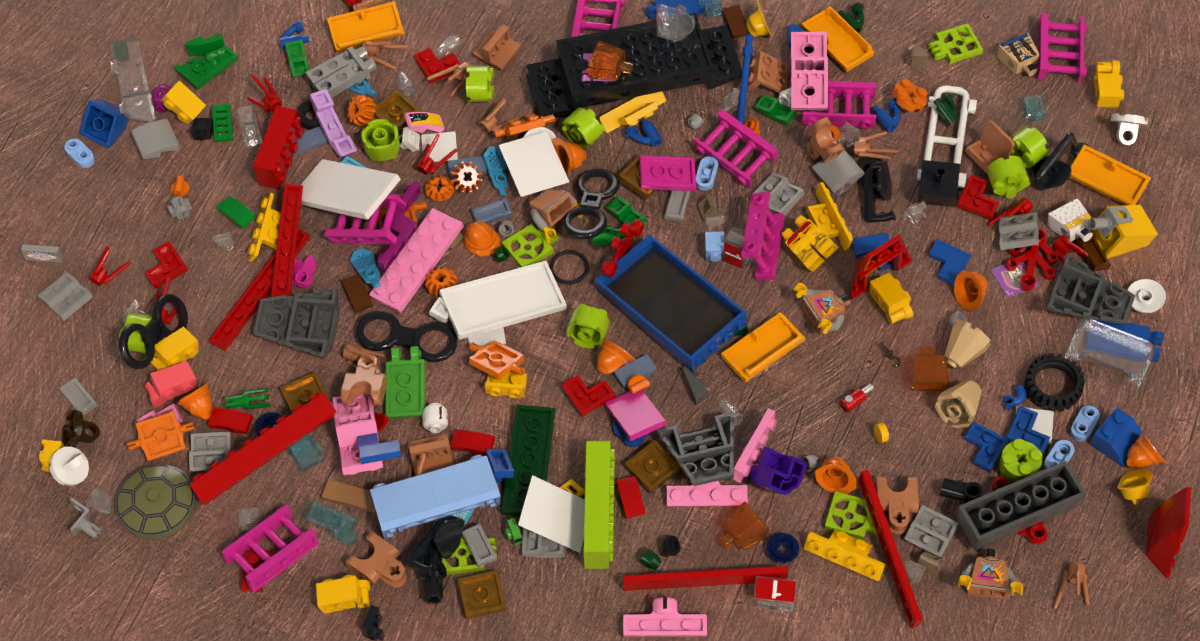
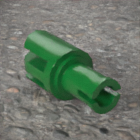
[592,225,628,246]
[225,388,270,410]

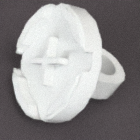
[1110,113,1148,145]
[49,447,89,486]

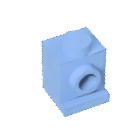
[705,231,724,262]

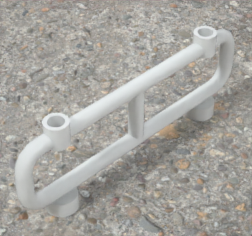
[917,86,977,188]

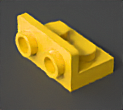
[485,372,527,398]

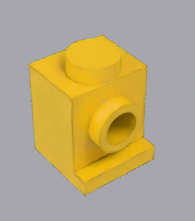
[39,439,64,472]

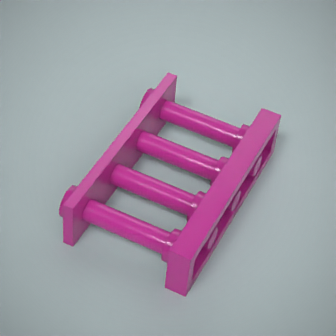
[571,0,626,37]
[1037,13,1087,83]
[802,81,876,129]
[693,109,779,188]
[741,192,785,281]
[324,193,407,244]
[221,504,319,592]

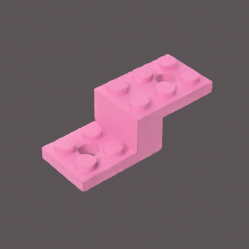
[791,32,828,111]
[332,394,383,475]

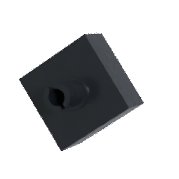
[918,160,960,207]

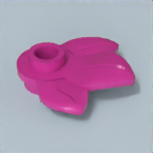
[292,255,316,288]

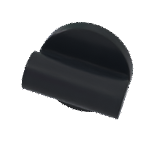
[660,535,680,557]

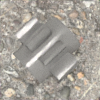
[167,196,192,220]

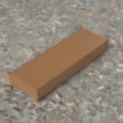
[321,479,376,514]

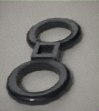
[563,169,620,239]
[119,294,188,369]
[356,311,458,362]

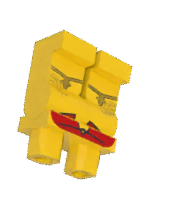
[782,215,839,272]

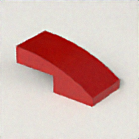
[207,408,253,434]
[450,430,496,455]
[616,476,646,519]

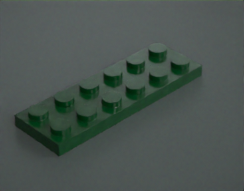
[502,405,556,516]

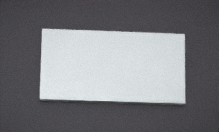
[301,159,401,220]
[439,261,567,340]

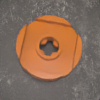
[892,79,928,112]

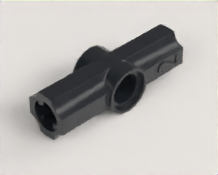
[419,545,447,604]

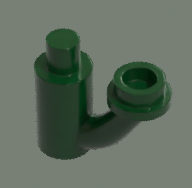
[838,2,864,33]
[933,93,959,126]

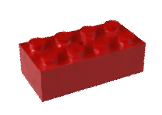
[253,106,304,190]

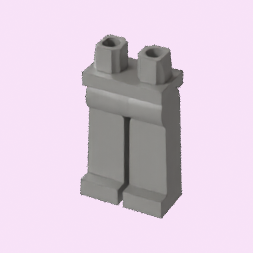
[306,46,377,99]

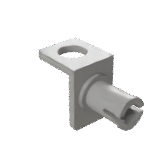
[1088,206,1133,237]
[69,497,103,540]

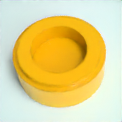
[873,423,889,443]

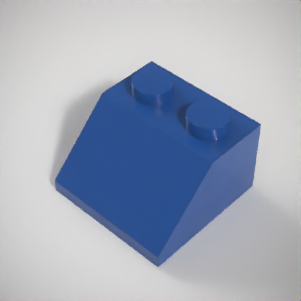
[79,99,130,148]
[1090,407,1142,468]

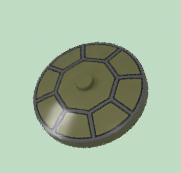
[115,464,197,540]

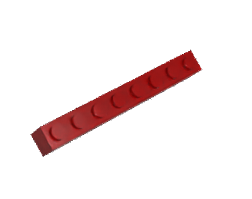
[189,392,339,505]

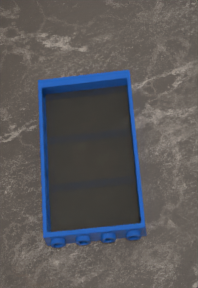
[595,234,747,371]

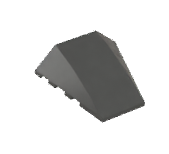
[1046,253,1135,325]
[253,287,340,359]
[657,412,734,486]

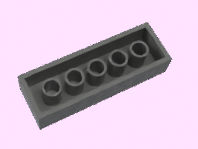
[955,461,1087,550]

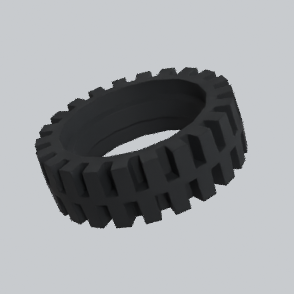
[1024,353,1085,412]

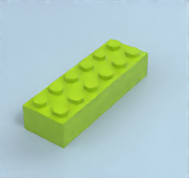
[584,441,615,569]

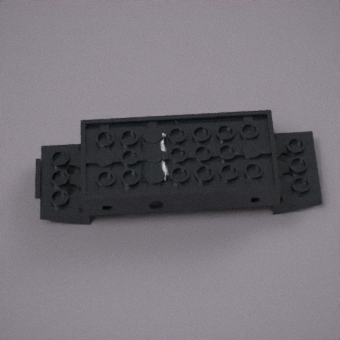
[526,13,742,117]

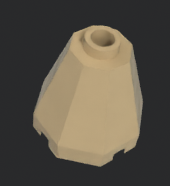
[944,319,991,369]
[935,380,982,428]

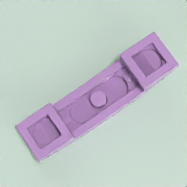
[310,89,357,158]

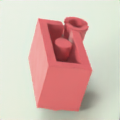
[145,361,196,407]

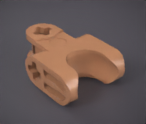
[807,117,844,163]
[341,355,387,405]
[875,476,919,536]
[345,532,407,588]

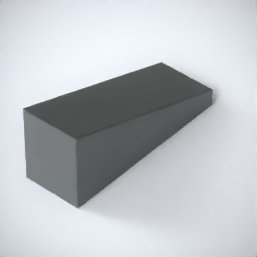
[682,366,709,405]

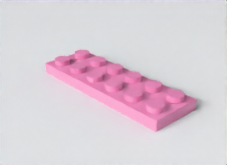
[369,208,464,314]

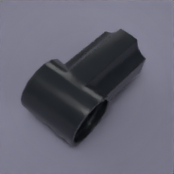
[940,478,982,503]

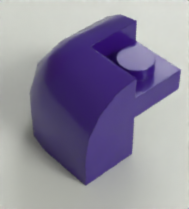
[751,447,807,495]

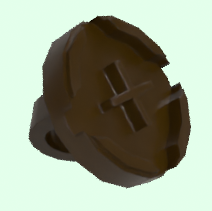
[62,409,100,448]

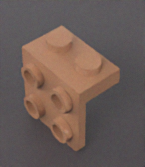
[747,51,789,93]
[965,120,1015,173]

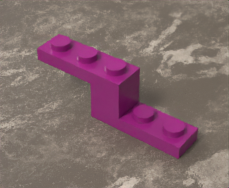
[377,180,422,273]

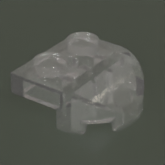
[656,4,695,41]

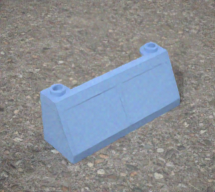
[370,455,501,539]

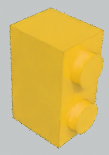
[161,81,206,124]

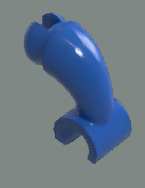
[1002,385,1027,411]

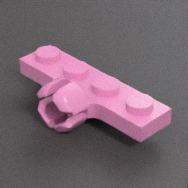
[733,408,777,483]
[667,481,748,507]
[623,597,707,637]

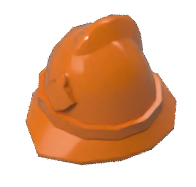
[552,138,587,175]
[463,221,501,257]
[954,270,988,311]
[597,338,636,374]
[177,382,213,420]
[1126,433,1166,469]
[815,456,857,494]

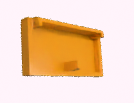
[327,1,404,52]
[801,6,874,72]
[1069,145,1151,205]
[721,312,806,383]

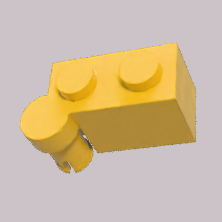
[1093,60,1124,108]
[870,273,913,324]
[150,327,199,371]
[316,575,371,614]

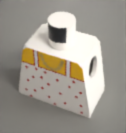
[1047,199,1092,242]

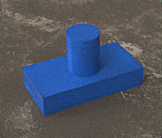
[485,449,514,483]

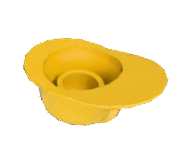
[746,0,772,37]
[1117,469,1153,505]

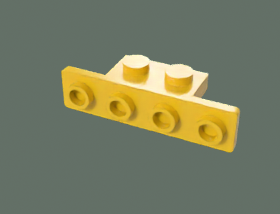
[598,92,666,133]
[806,182,853,251]
[247,192,281,262]
[804,530,885,581]

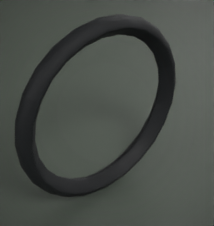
[549,250,589,285]

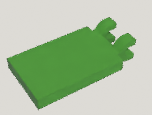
[386,346,426,420]

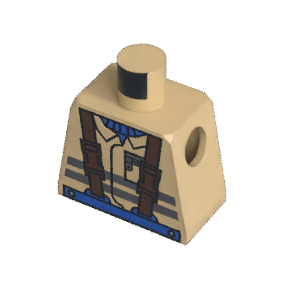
[997,33,1039,76]

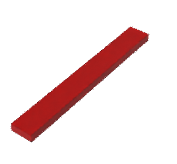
[271,184,303,297]
[209,229,310,351]
[858,470,923,628]
[623,566,788,591]

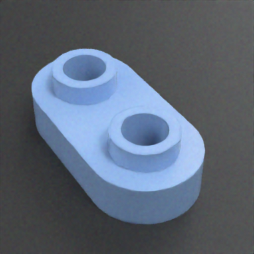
[64,139,95,168]
[696,156,718,191]
[1070,405,1100,442]
[1043,440,1075,470]

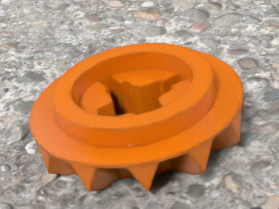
[425,175,454,201]

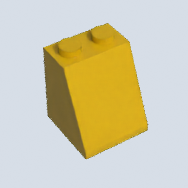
[1090,205,1158,259]

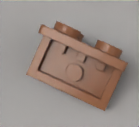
[473,25,521,70]
[408,434,453,476]

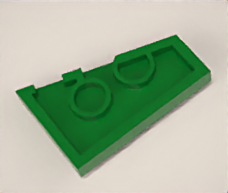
[174,46,238,90]

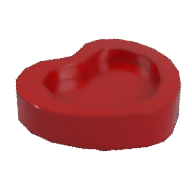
[374,412,389,432]

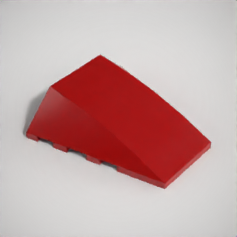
[849,235,913,300]
[1146,487,1191,578]

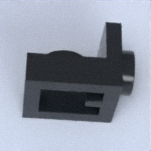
[191,118,213,141]
[362,605,385,641]

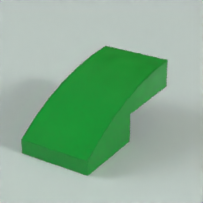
[185,33,225,56]
[285,40,309,78]
[755,94,797,126]
[216,196,256,229]
[605,196,647,225]

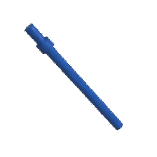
[737,34,753,124]

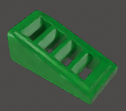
[212,104,233,143]

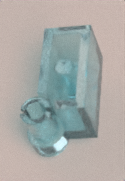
[288,432,324,472]
[306,501,357,545]

